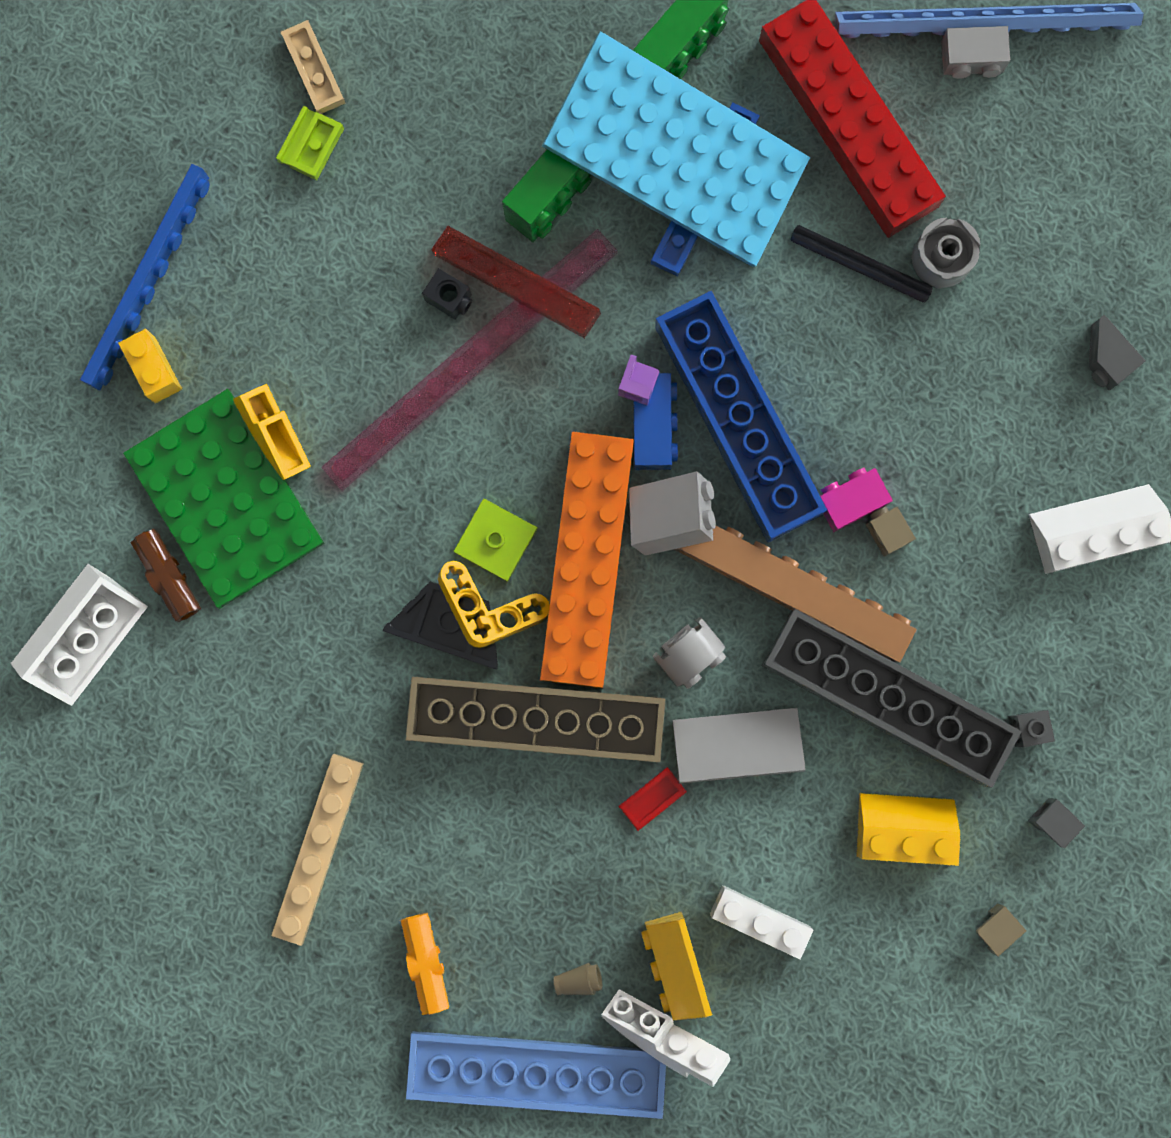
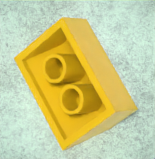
[857,793,960,866]
[641,912,712,1020]

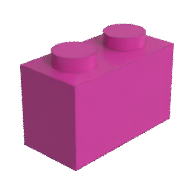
[820,468,893,533]

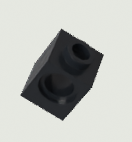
[422,268,473,320]

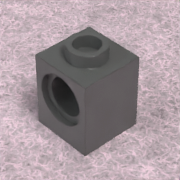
[1008,710,1055,747]

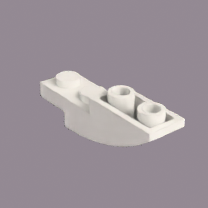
[601,989,730,1087]

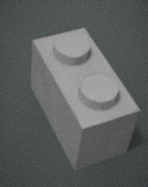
[941,26,1010,79]

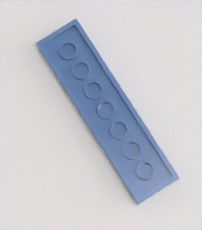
[406,1031,666,1119]

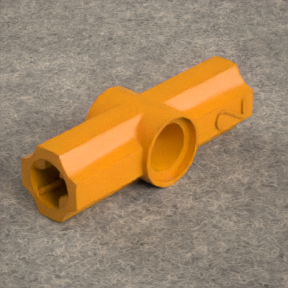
[401,913,450,1015]

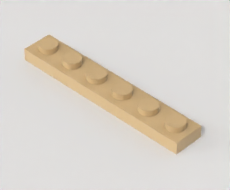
[271,754,364,946]

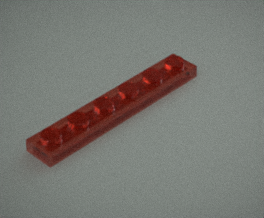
[431,226,601,339]

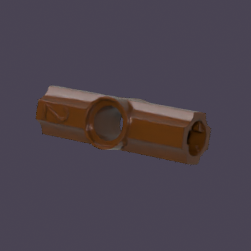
[130,529,201,622]

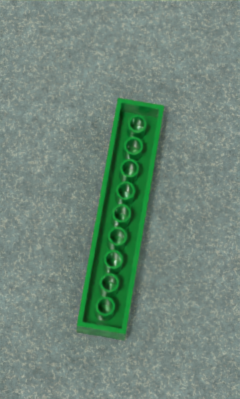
[502,0,729,243]

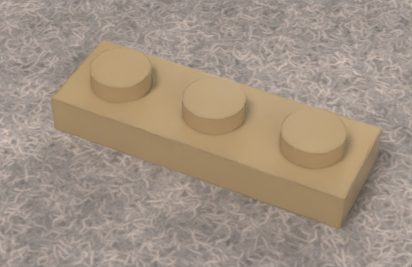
[281,20,345,114]

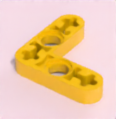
[438,561,550,648]

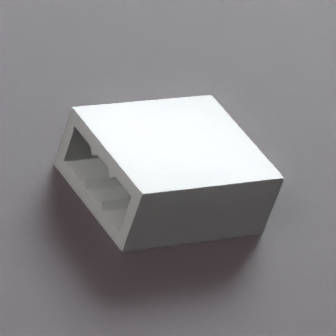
[629,471,716,556]

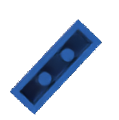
[633,373,678,470]

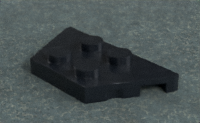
[383,581,498,670]

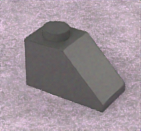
[1089,315,1146,390]

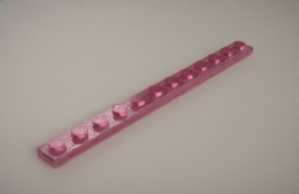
[321,229,618,491]

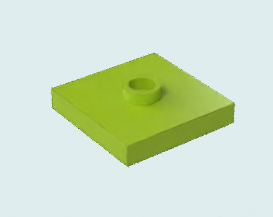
[453,498,538,582]

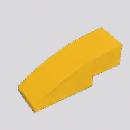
[233,384,311,480]

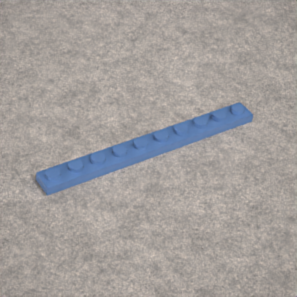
[835,3,1144,38]

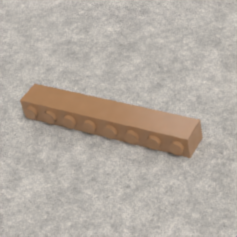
[674,526,917,663]

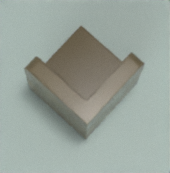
[976,903,1026,957]

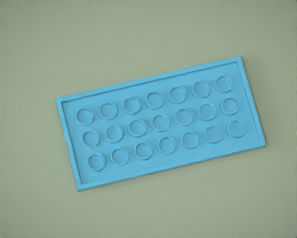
[542,31,810,267]

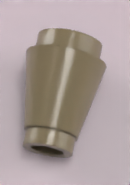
[554,963,603,995]

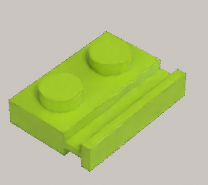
[276,106,344,181]

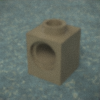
[866,506,916,557]

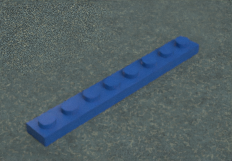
[80,164,210,391]

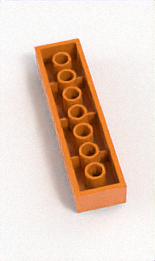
[540,432,634,689]

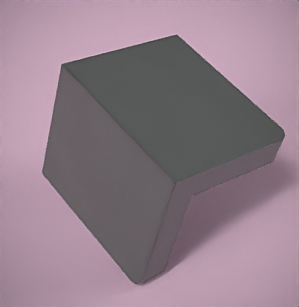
[1028,798,1085,848]

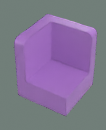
[618,355,659,406]

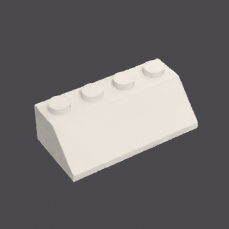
[1029,484,1171,574]
[11,564,148,706]

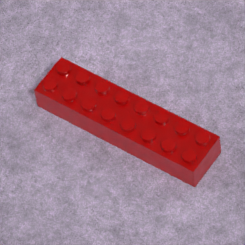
[759,0,946,238]

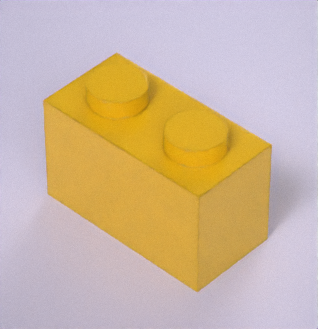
[118,329,182,404]

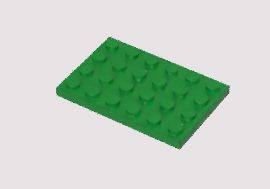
[123,389,325,609]

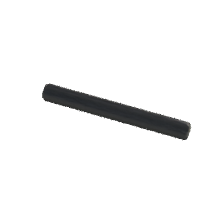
[790,225,933,302]

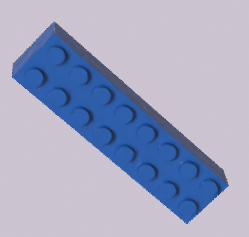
[655,291,827,543]

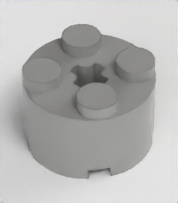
[911,218,981,289]
[653,617,726,689]

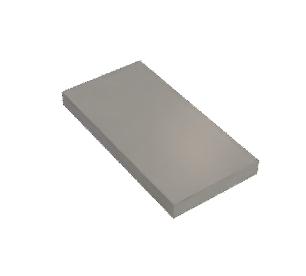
[673,708,806,784]

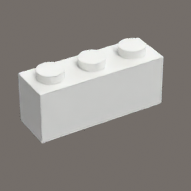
[710,885,813,960]

